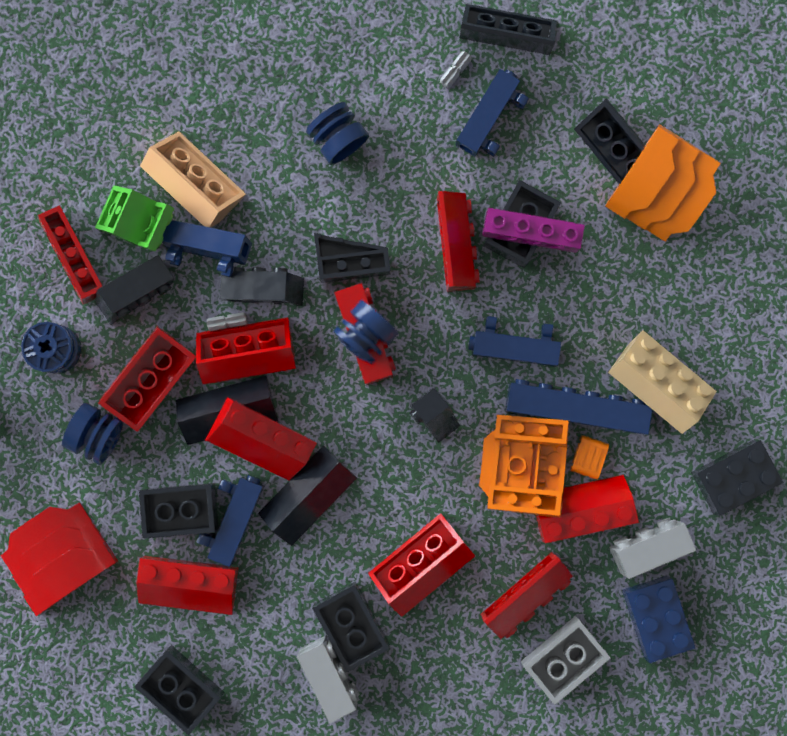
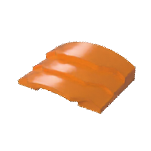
[605,124,721,241]
[479,415,569,518]

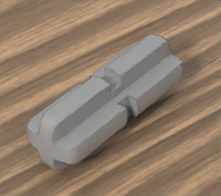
[440,51,472,89]
[207,312,247,331]

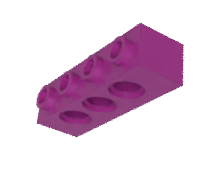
[482,208,585,253]

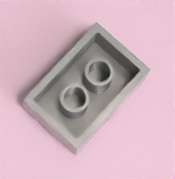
[609,518,696,579]
[521,616,610,705]
[297,635,359,723]

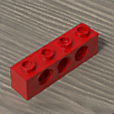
[38,205,102,305]

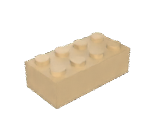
[608,331,717,434]

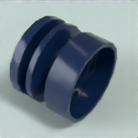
[306,102,369,165]
[333,300,399,365]
[21,322,81,374]
[62,403,124,465]

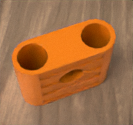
[570,435,609,480]

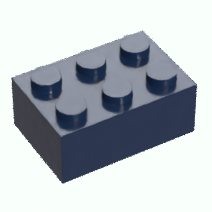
[622,575,695,663]

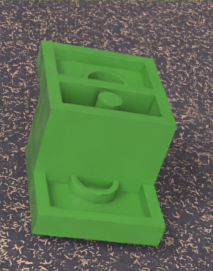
[95,186,174,251]

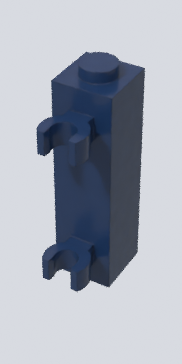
[456,69,529,157]
[162,220,252,277]
[468,316,561,367]
[196,475,265,567]

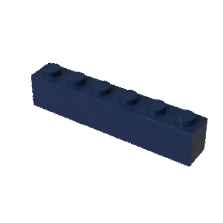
[505,379,652,435]

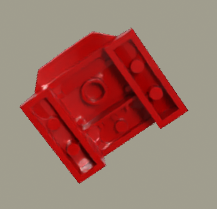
[0,502,118,616]

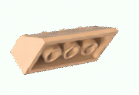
[140,132,246,228]

